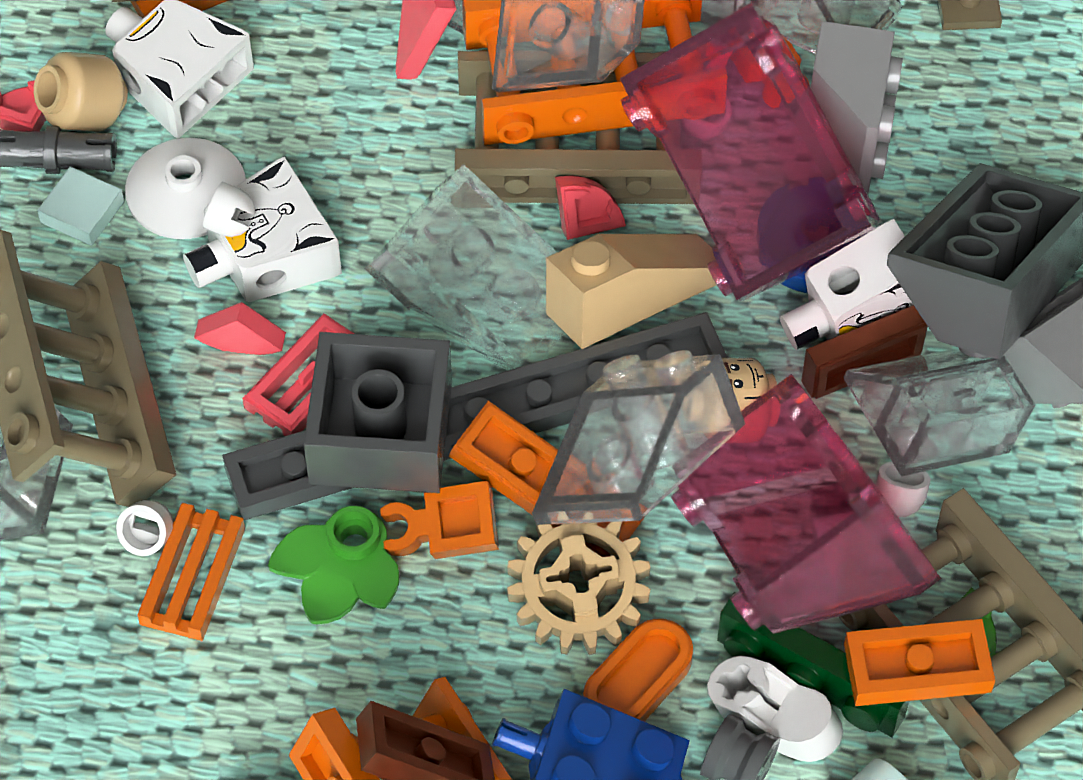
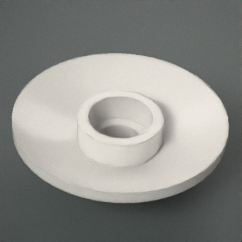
[125,138,246,239]

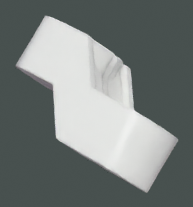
[707,656,843,762]

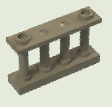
[455,49,701,204]
[0,230,176,507]
[833,488,1083,780]

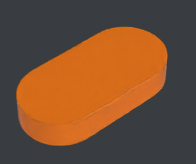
[583,619,693,722]

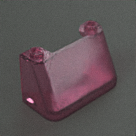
[620,3,883,301]
[667,374,942,634]

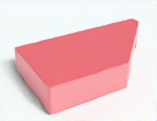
[395,0,456,80]

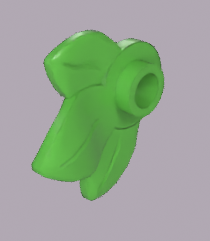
[268,506,399,625]

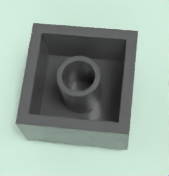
[304,332,452,493]

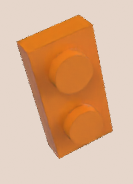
[844,619,995,706]

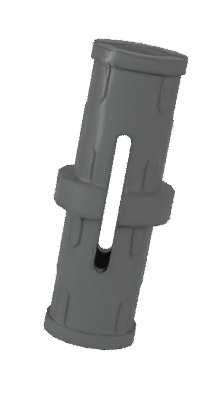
[0,126,117,174]

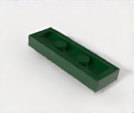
[717,592,909,738]

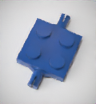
[492,689,690,780]

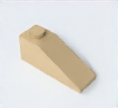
[546,234,734,349]

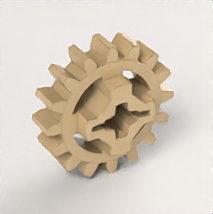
[507,509,651,655]

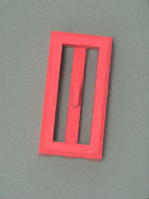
[242,313,354,436]

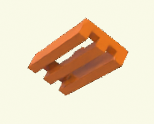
[137,503,245,641]

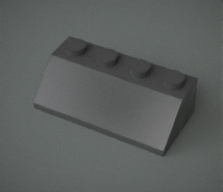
[887,163,1083,360]

